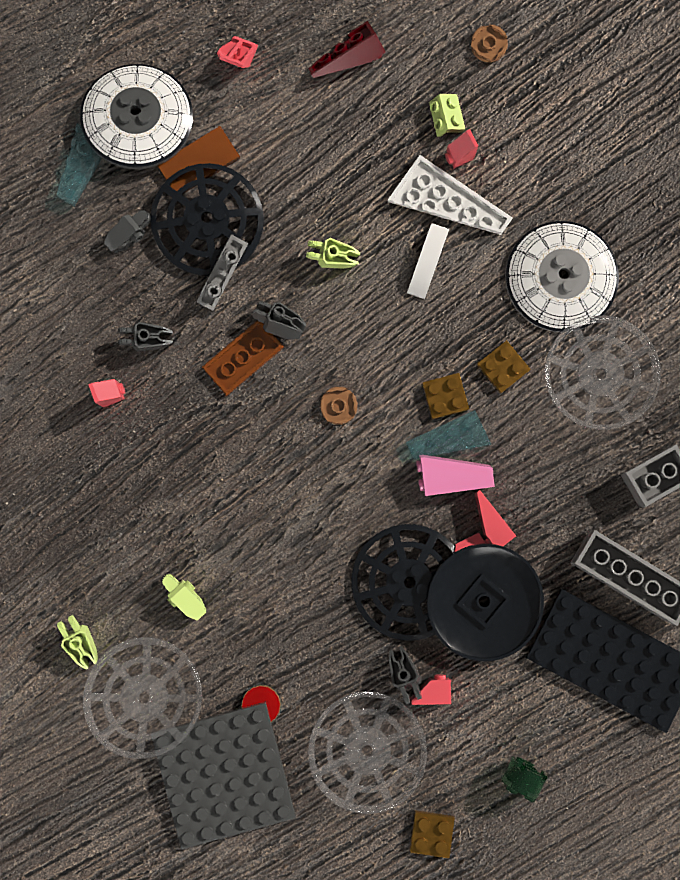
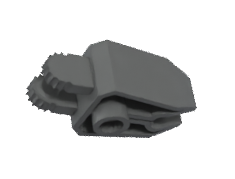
[104,210,151,253]
[252,301,306,339]
[118,322,173,352]
[389,646,422,704]

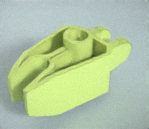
[306,238,360,269]
[162,574,206,621]
[57,615,98,670]

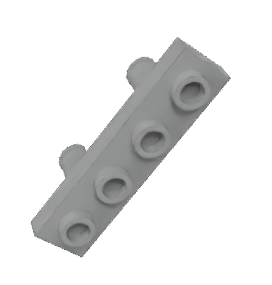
[196,234,248,311]

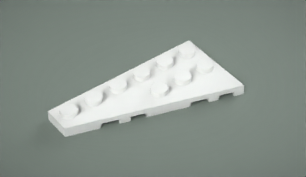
[388,155,512,235]

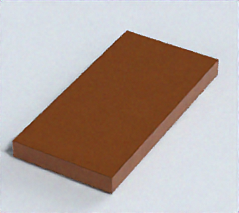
[158,126,240,193]
[202,320,284,396]

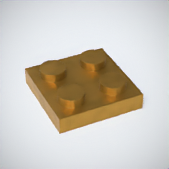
[477,340,531,394]
[422,373,469,420]
[410,810,455,858]

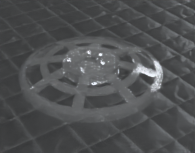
[545,316,661,430]
[83,637,202,759]
[308,691,427,814]

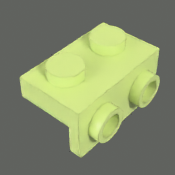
[429,94,466,137]

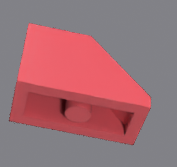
[445,129,478,169]
[88,379,126,407]
[410,674,451,705]

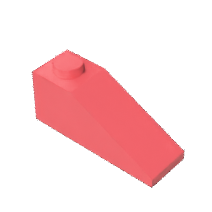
[475,490,516,546]

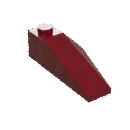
[308,21,386,78]

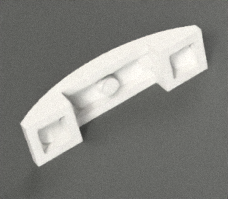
[407,223,449,299]

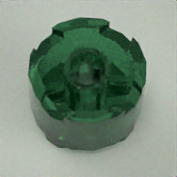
[502,756,548,802]

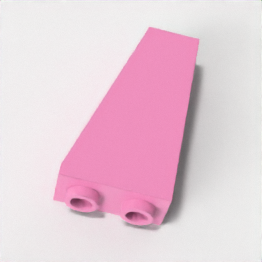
[416,455,495,496]

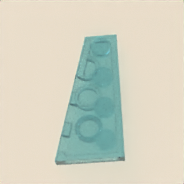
[56,123,102,207]
[406,410,491,460]

